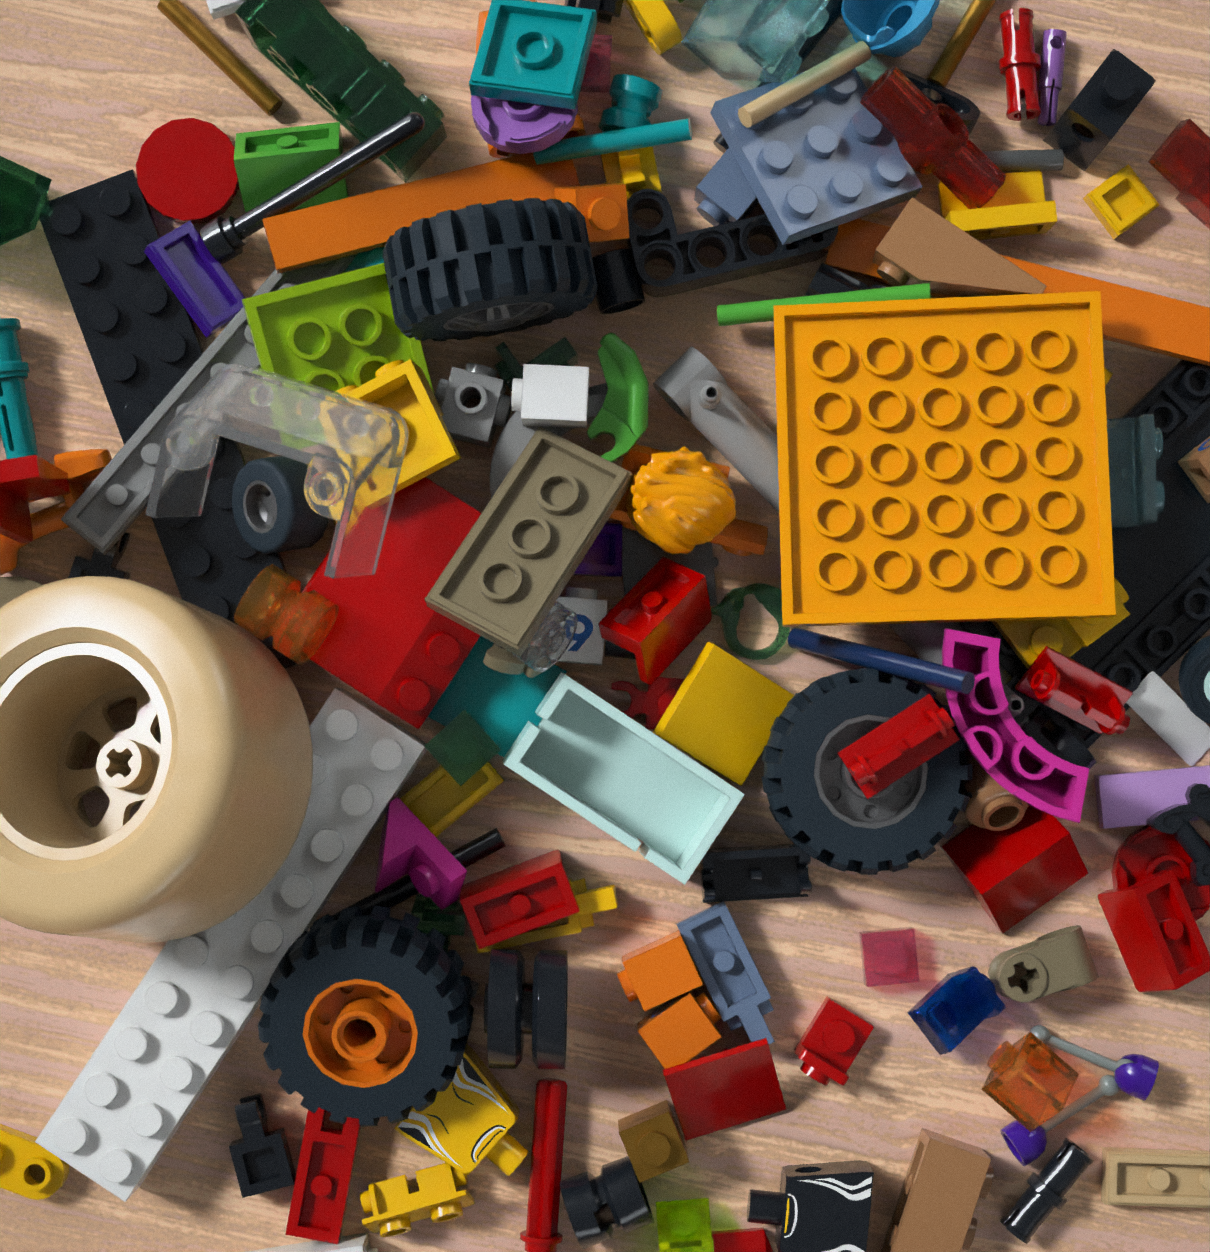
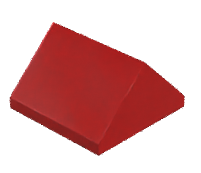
[940,805,1089,934]

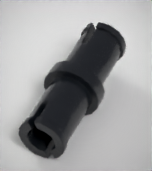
[1000,1138,1094,1244]

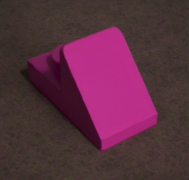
[375,797,467,910]

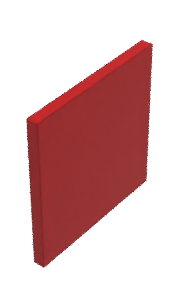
[663,1038,787,1141]

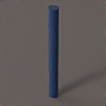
[788,628,975,694]

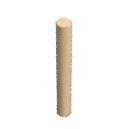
[738,41,871,128]

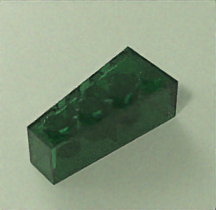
[235,0,447,183]

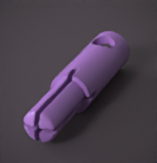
[1038,29,1067,126]

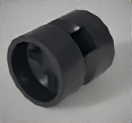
[560,1156,654,1249]

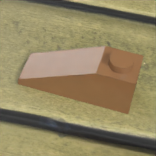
[873,197,1047,297]

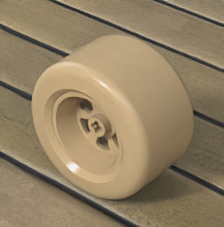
[0,576,313,943]

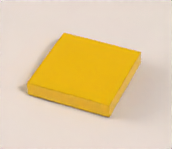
[653,642,795,786]

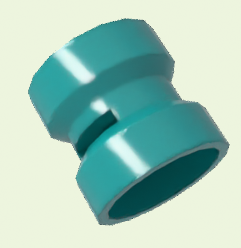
[598,74,663,132]

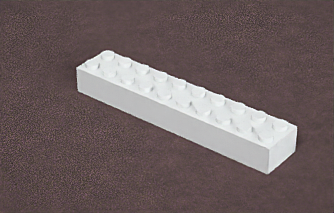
[35,688,430,1202]

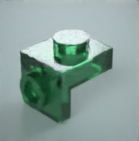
[493,337,578,392]

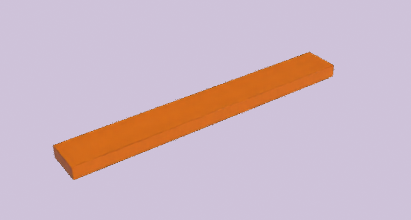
[825,219,1210,366]

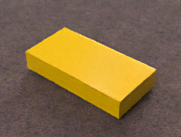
[400,740,505,837]

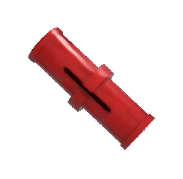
[999,8,1041,121]

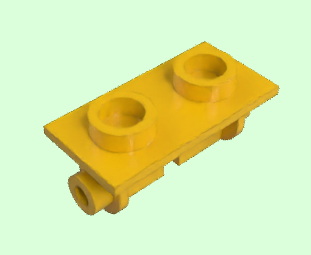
[360,1162,475,1238]

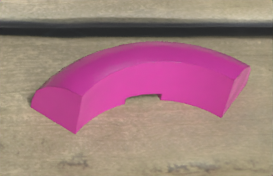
[942,629,1089,823]

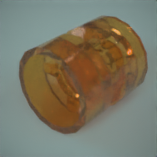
[234,564,339,665]

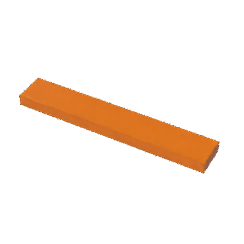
[262,152,580,274]

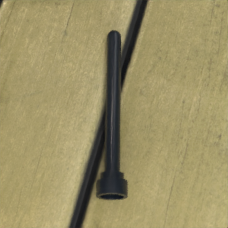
[200,112,425,264]

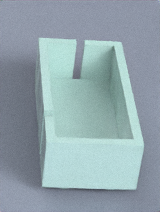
[502,672,745,885]

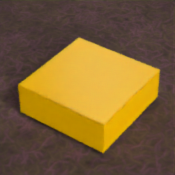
[1083,164,1160,240]

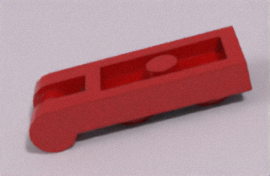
[285,1107,361,1244]

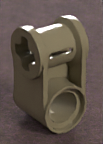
[988,925,1099,1003]

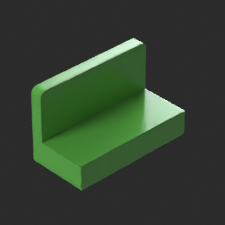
[234,122,348,212]

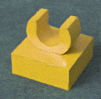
[601,146,662,200]

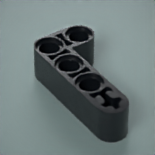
[626,189,838,297]

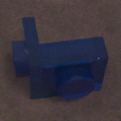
[907,966,1006,1055]

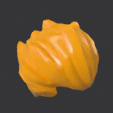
[625,446,736,554]

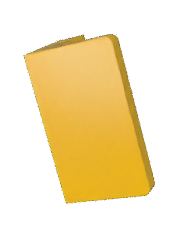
[937,170,1058,240]

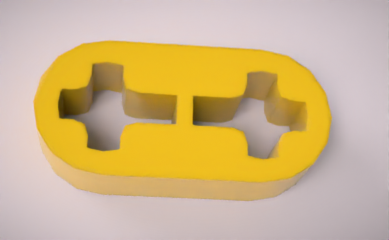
[623,0,683,55]

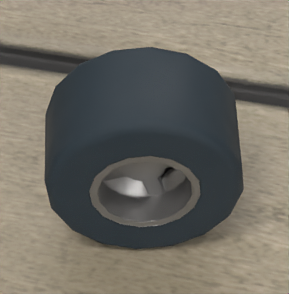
[232,455,330,554]

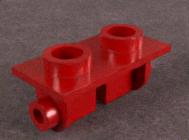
[1015,645,1133,735]
[837,693,960,799]

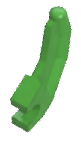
[587,333,649,463]

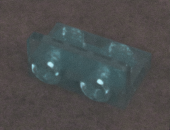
[1107,414,1165,527]

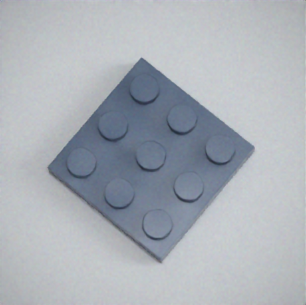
[710,68,923,245]

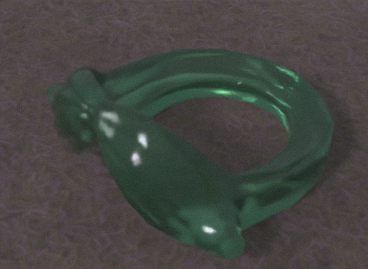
[710,583,790,660]

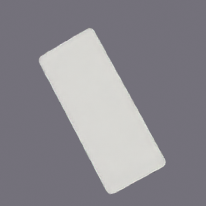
[1126,671,1210,766]

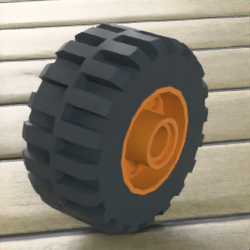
[258,906,474,1127]

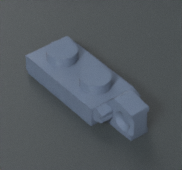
[676,900,775,1044]

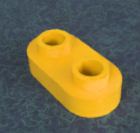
[0,1124,69,1200]

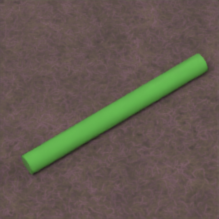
[717,283,931,326]

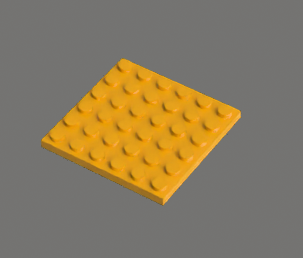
[773,291,1116,627]

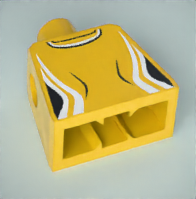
[394,1043,529,1176]

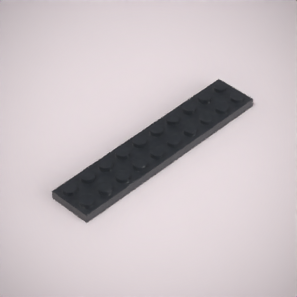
[35,169,311,670]

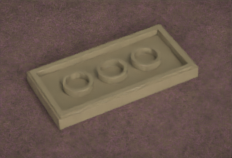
[424,426,632,657]

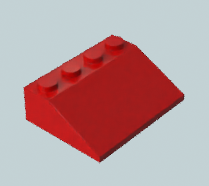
[274,477,481,730]

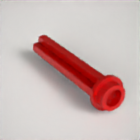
[520,1078,567,1252]

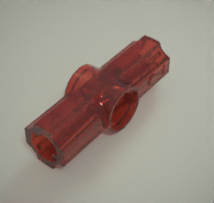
[860,66,1006,209]

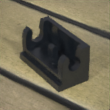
[700,844,812,903]

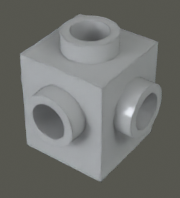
[435,363,512,448]

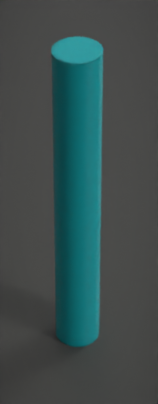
[533,118,692,165]

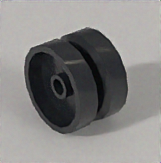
[484,949,568,1069]

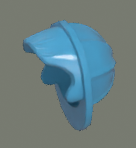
[841,0,940,57]

